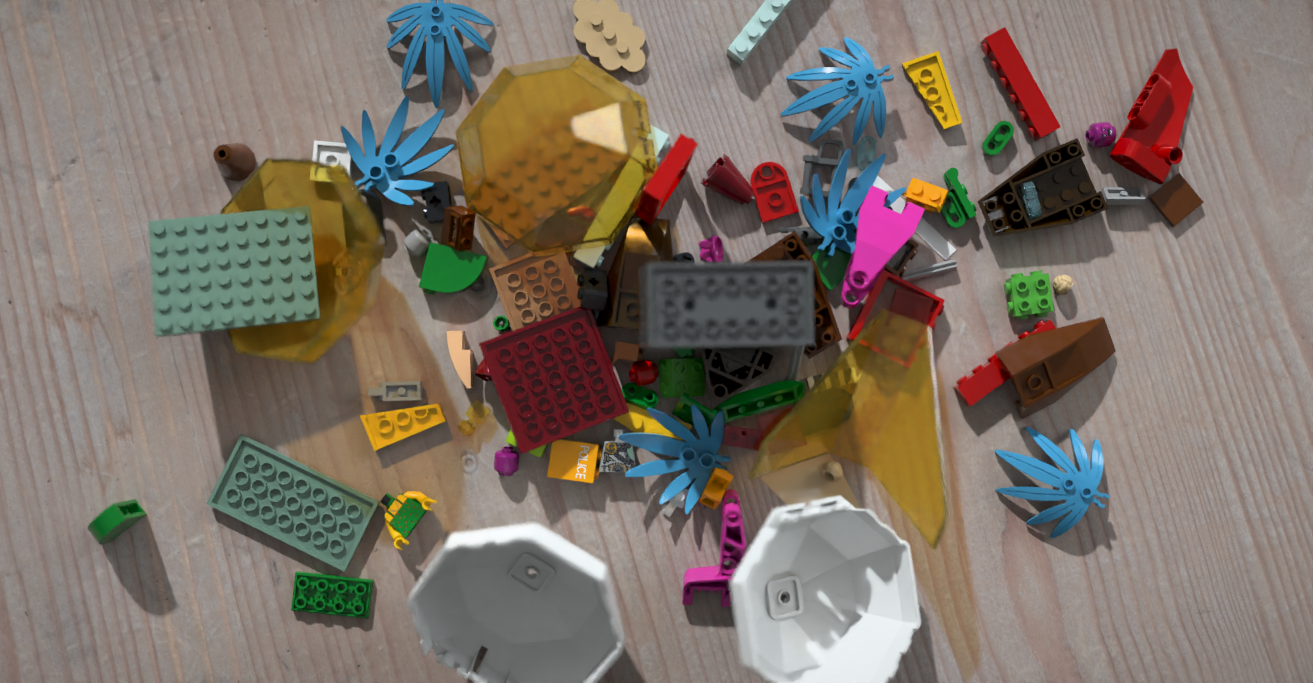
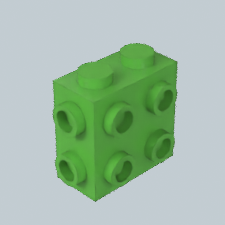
[1004,271,1054,320]

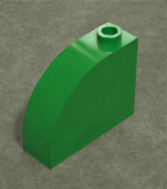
[419,242,488,295]
[87,499,147,545]

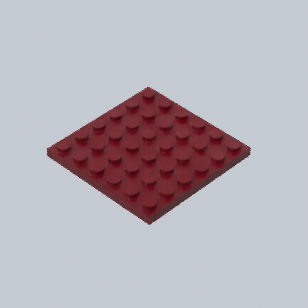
[479,307,629,454]

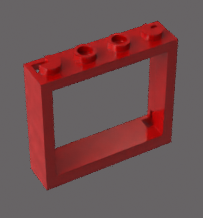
[635,134,698,225]
[846,270,945,369]

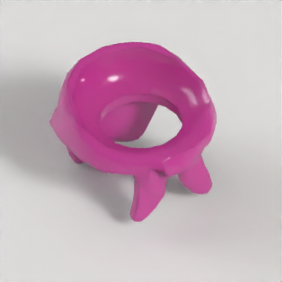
[698,235,723,263]

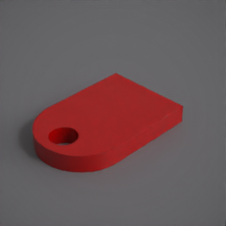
[750,162,799,223]

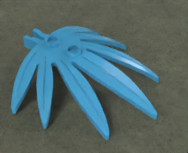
[386,0,494,108]
[781,37,894,145]
[341,96,454,206]
[800,149,906,258]
[619,404,731,514]
[994,426,1110,538]

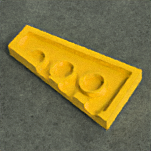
[614,403,693,457]
[360,404,446,451]

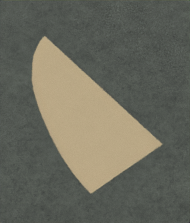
[761,433,860,509]

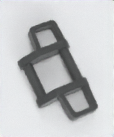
[800,139,843,215]

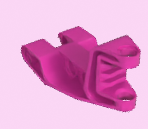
[841,185,925,309]
[682,489,746,607]

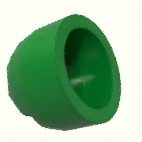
[493,316,510,332]

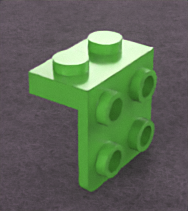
[658,358,705,398]

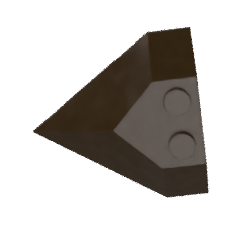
[701,345,778,409]

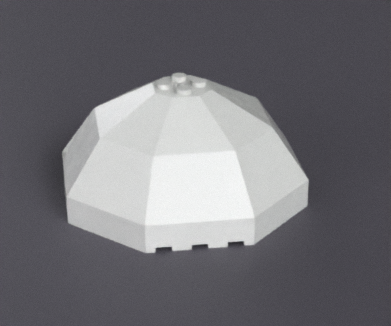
[730,495,921,683]
[407,524,625,683]

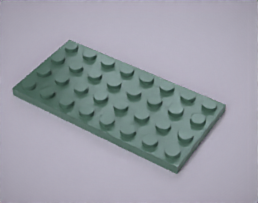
[207,434,380,572]

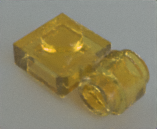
[457,399,492,437]

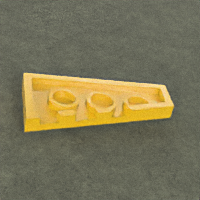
[902,51,963,130]

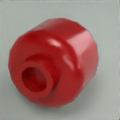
[629,359,658,386]

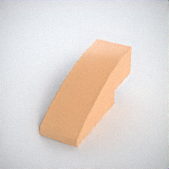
[447,331,473,388]

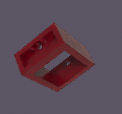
[721,425,764,451]

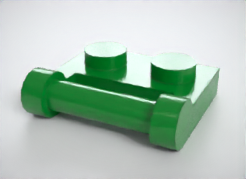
[672,392,718,427]

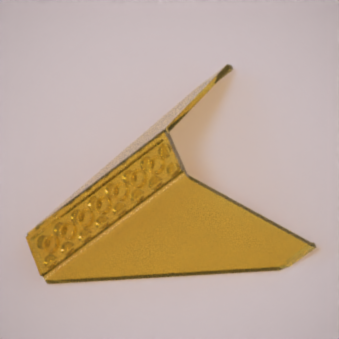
[749,308,949,550]

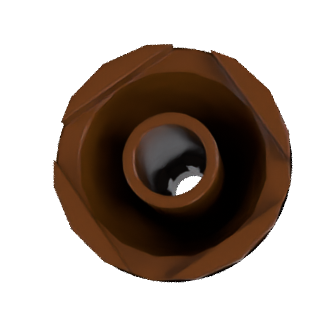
[213,143,256,181]

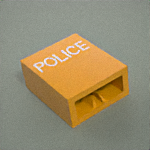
[547,439,602,483]

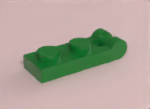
[943,168,977,221]

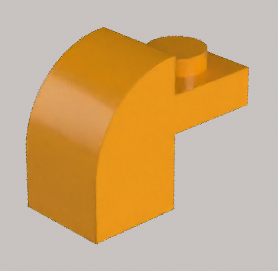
[698,467,734,510]

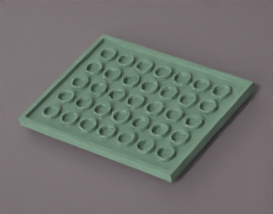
[148,206,321,338]

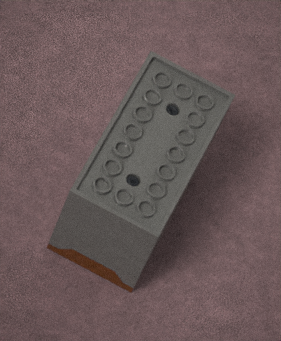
[638,262,814,347]

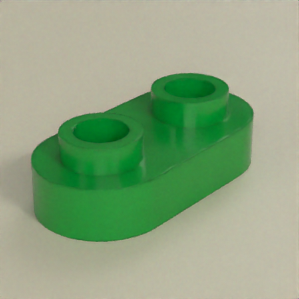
[982,121,1014,156]
[940,192,966,228]
[621,383,658,410]

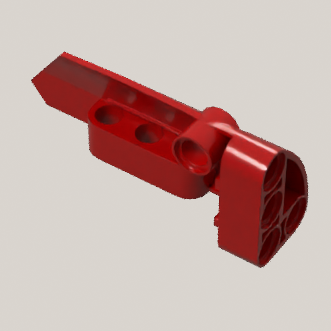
[1109,48,1194,184]

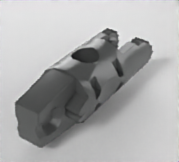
[779,227,823,244]

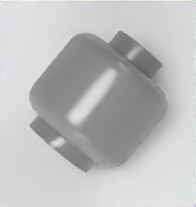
[404,229,432,257]

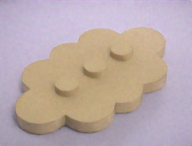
[573,0,646,73]

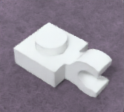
[663,488,688,517]

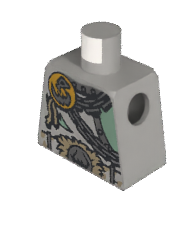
[599,429,636,472]

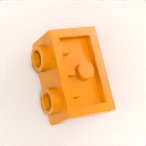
[902,178,949,213]

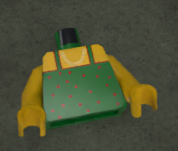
[380,491,437,551]

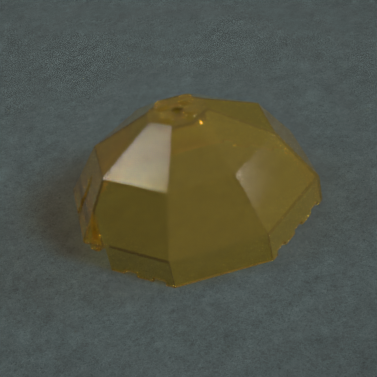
[455,54,657,257]
[220,158,385,364]

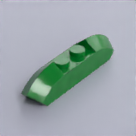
[714,380,805,423]

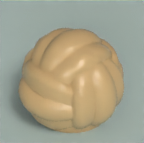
[1052,275,1074,295]
[822,462,843,482]

